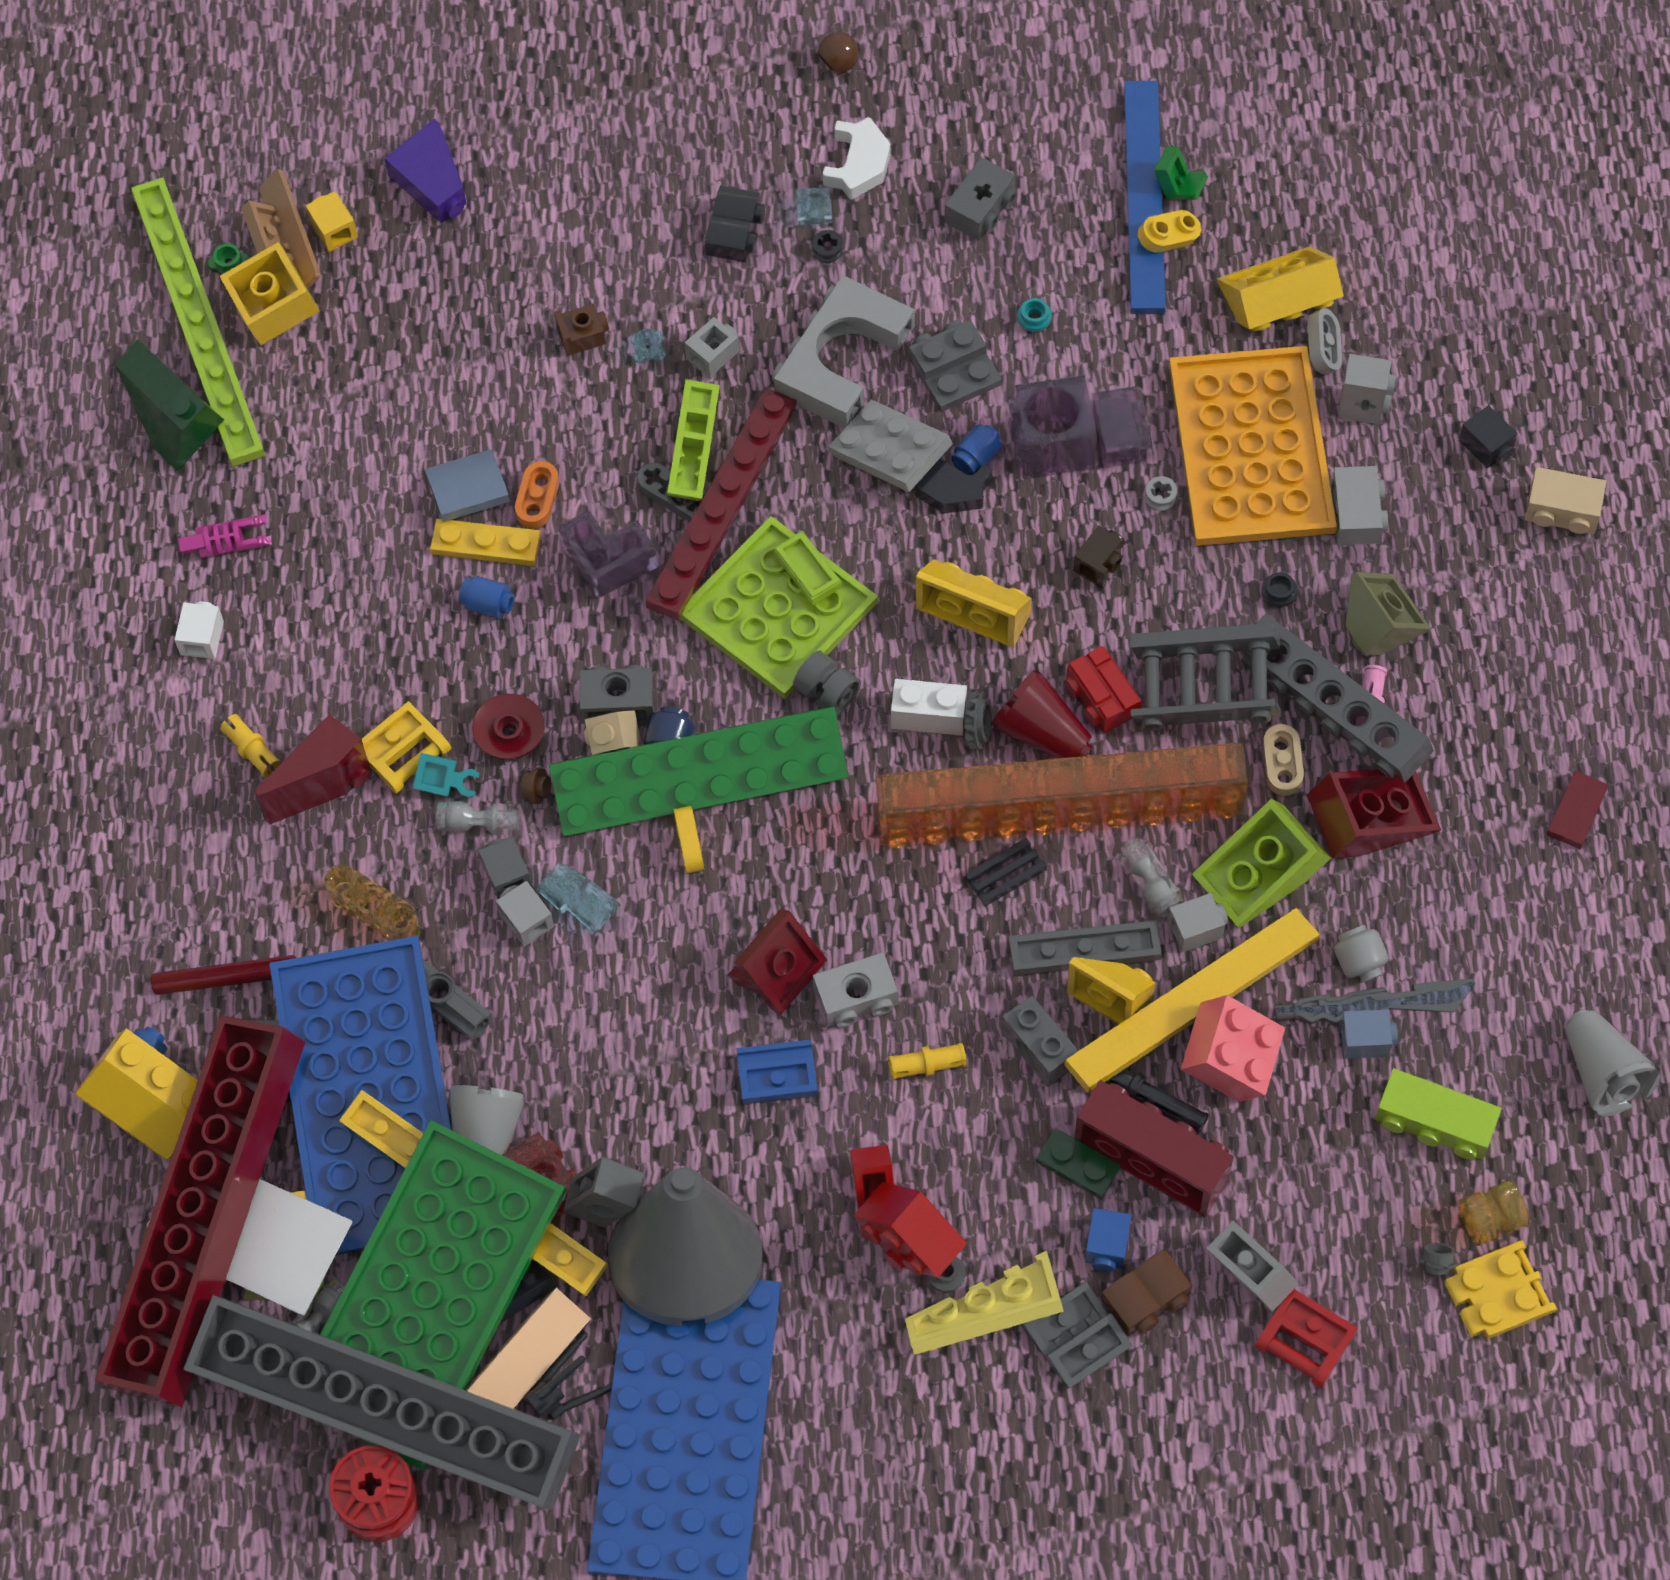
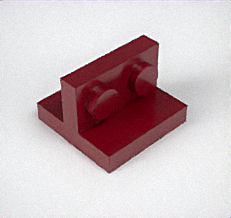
[728,908,827,1014]

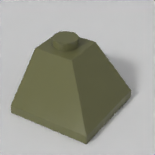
[1346,572,1431,655]

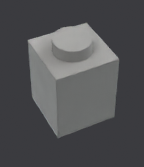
[1168,893,1228,952]

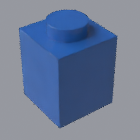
[1085,1208,1132,1272]

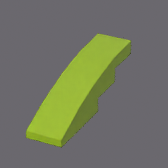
[667,379,720,501]

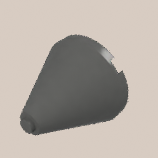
[608,1167,762,1326]

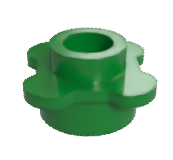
[208,243,249,274]

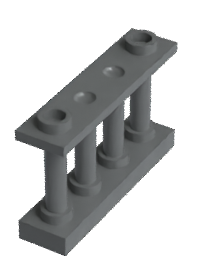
[1130,623,1281,731]

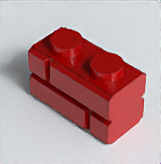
[1064,646,1142,734]

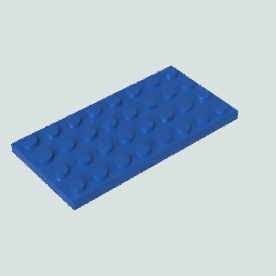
[270,936,452,1256]
[587,1280,781,1580]

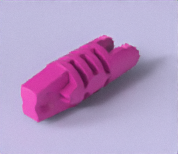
[178,514,272,558]

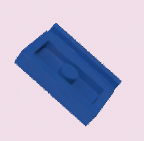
[737,1040,818,1104]

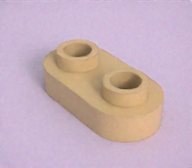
[1263,724,1304,796]

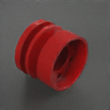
[329,1445,420,1542]

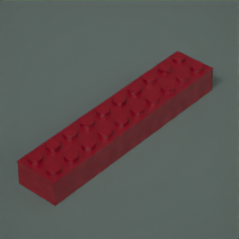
[95,1015,305,1408]

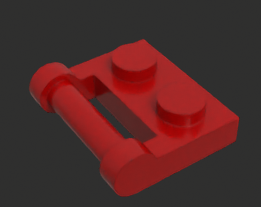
[1254,1289,1358,1389]

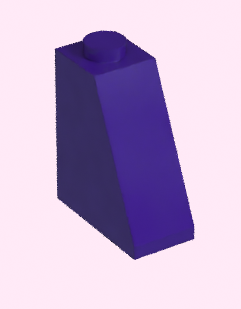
[384,119,466,224]

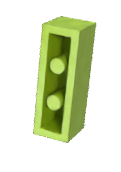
[1375,1068,1502,1160]

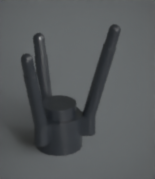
[525,1331,612,1419]

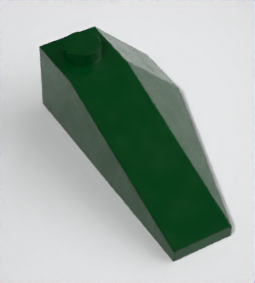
[115,339,224,471]

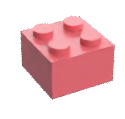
[1180,995,1285,1101]

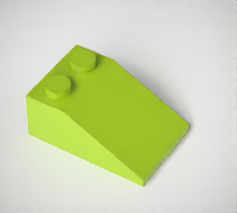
[1192,798,1331,928]

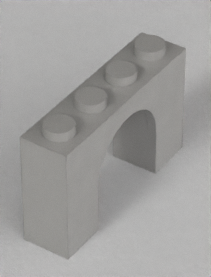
[772,275,915,429]

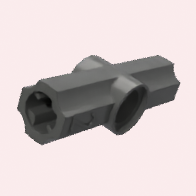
[423,960,492,1041]

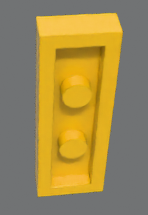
[430,519,541,566]

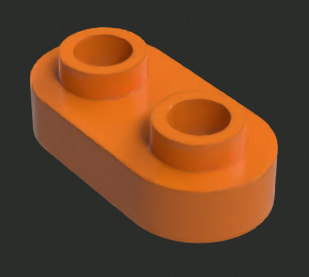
[515,461,559,529]

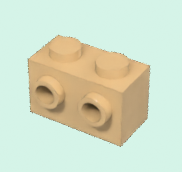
[1524,467,1607,534]

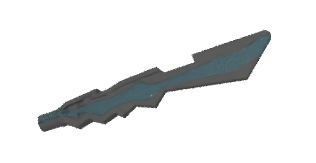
[1274,979,1476,1025]

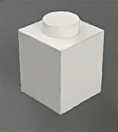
[175,601,224,659]

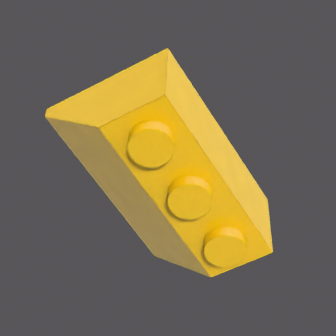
[1217,246,1344,331]
[916,559,1032,648]
[74,1028,198,1160]

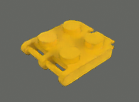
[1444,1240,1558,1340]

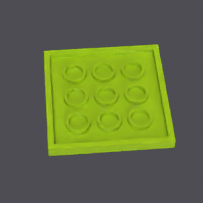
[679,516,878,699]

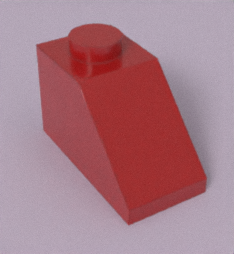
[850,1145,894,1238]

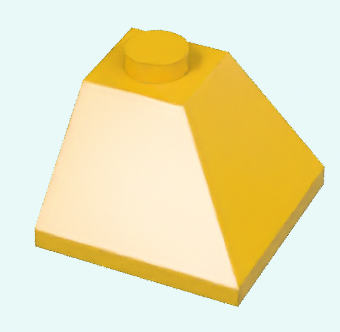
[1067,957,1155,1025]

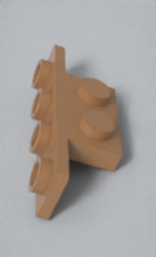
[241,169,321,289]

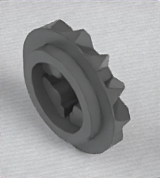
[964,691,993,749]

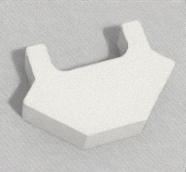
[823,117,891,199]

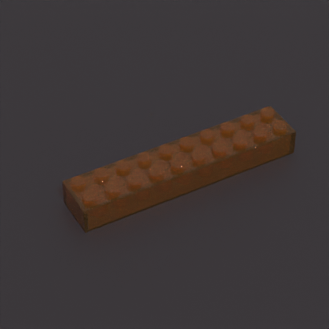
[875,742,1248,848]

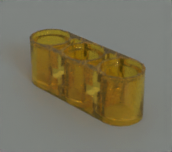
[324,865,421,940]

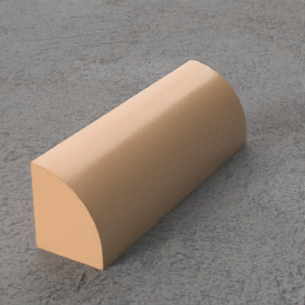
[466,1288,591,1409]

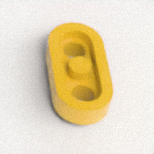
[1138,210,1201,253]

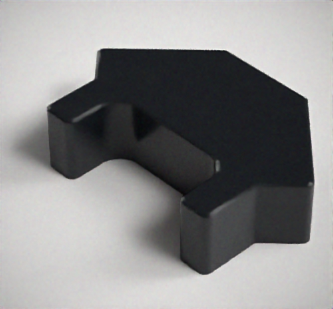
[913,458,993,514]

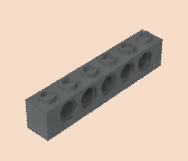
[1241,613,1434,783]

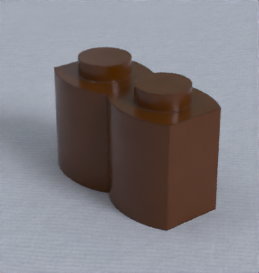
[1101,1249,1192,1336]

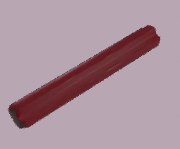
[151,955,296,995]

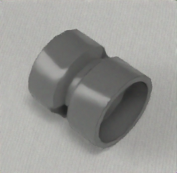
[793,650,861,716]

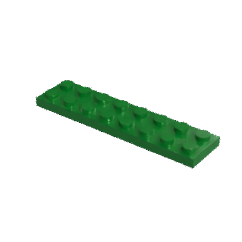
[549,706,849,836]

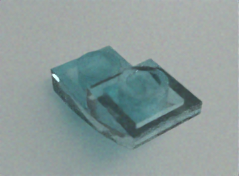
[536,862,621,934]

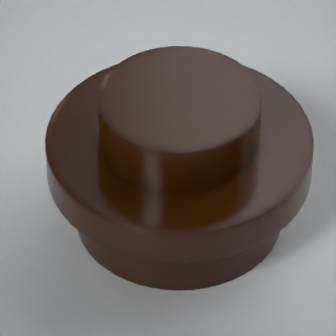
[521,768,552,804]

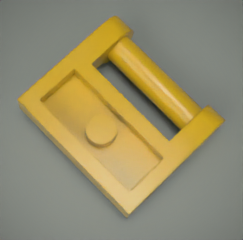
[362,701,452,794]

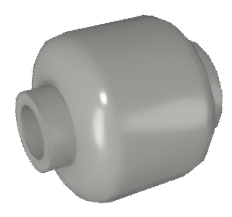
[1334,925,1389,983]

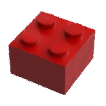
[853,1181,967,1278]

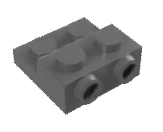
[909,320,1002,412]

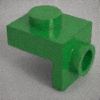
[1154,146,1208,200]

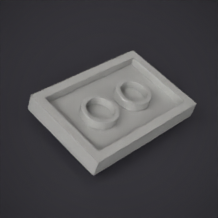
[828,399,952,492]

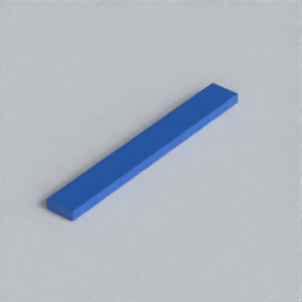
[1124,81,1166,314]

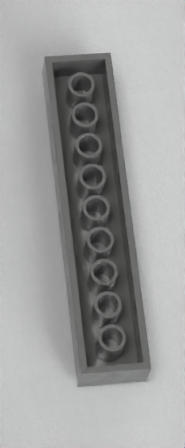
[184,1295,581,1510]

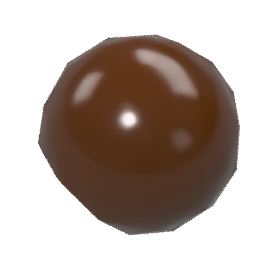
[818,32,859,74]

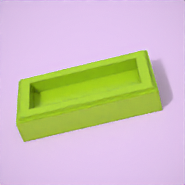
[773,531,842,606]

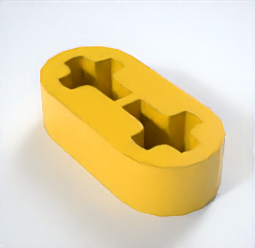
[673,806,704,874]

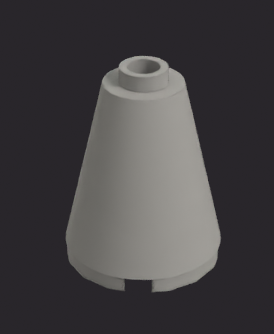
[1565,1010,1661,1117]
[449,1085,525,1157]

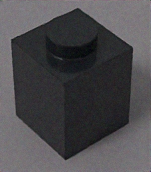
[1459,405,1517,469]

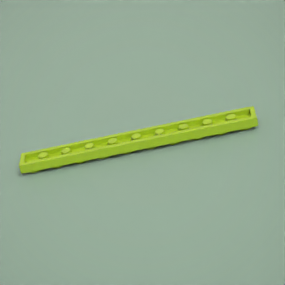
[131,177,265,467]

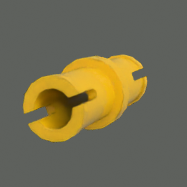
[220,714,282,778]
[888,1043,967,1080]

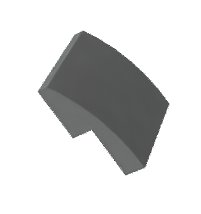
[1021,1281,1132,1389]

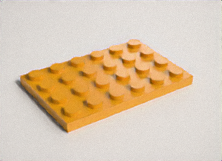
[1169,346,1337,546]

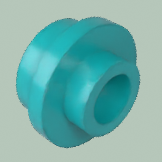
[1017,298,1052,332]

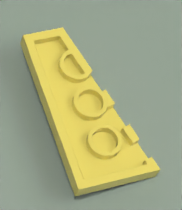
[905,1251,1064,1355]

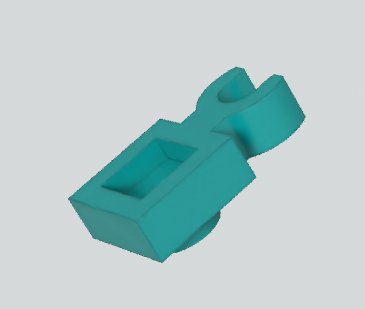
[413,753,481,797]

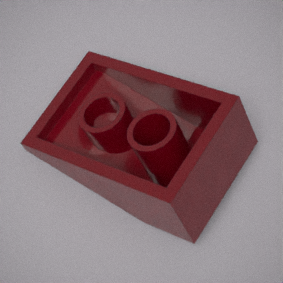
[254,714,370,825]
[1306,769,1441,858]

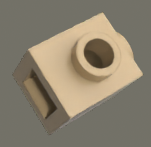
[584,710,642,755]

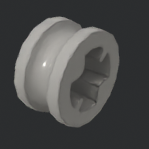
[1145,476,1177,511]

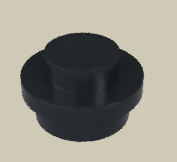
[1261,572,1298,607]

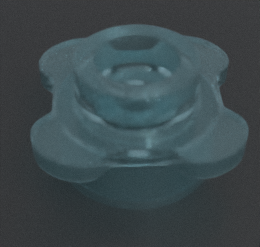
[631,329,667,363]

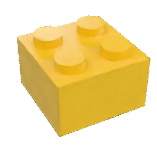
[220,242,320,345]

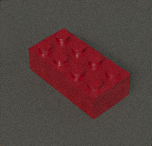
[1074,1080,1234,1218]

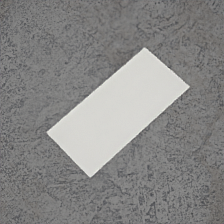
[147,1179,352,1315]

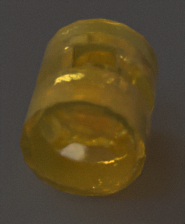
[1458,1180,1530,1246]

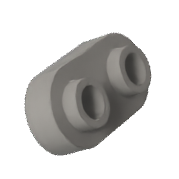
[1307,308,1342,375]

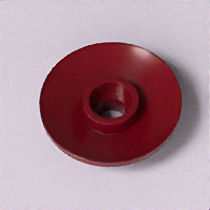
[472,693,545,760]

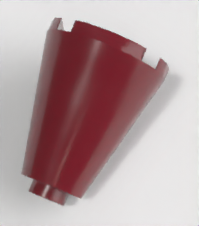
[991,669,1093,765]

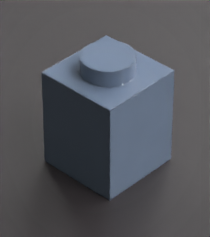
[1340,1009,1398,1059]

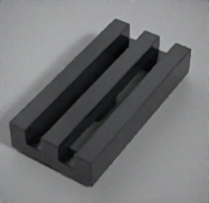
[965,838,1047,907]

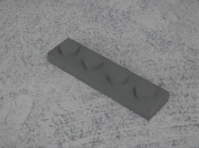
[1009,920,1162,976]

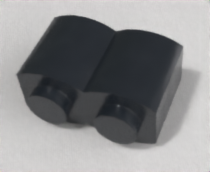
[705,186,765,262]

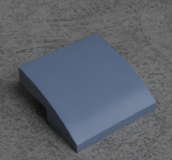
[424,449,510,522]

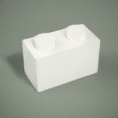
[891,679,967,736]

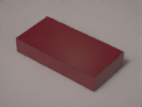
[1546,771,1609,849]

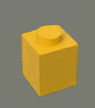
[305,191,358,252]

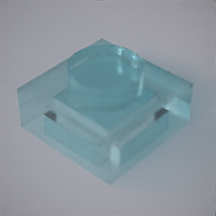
[796,187,832,225]

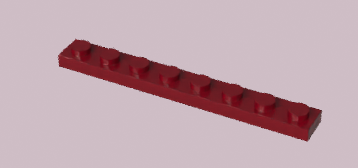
[646,388,797,621]

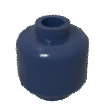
[644,706,695,744]

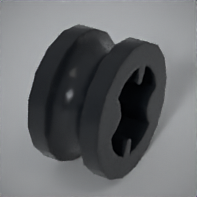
[812,230,843,263]

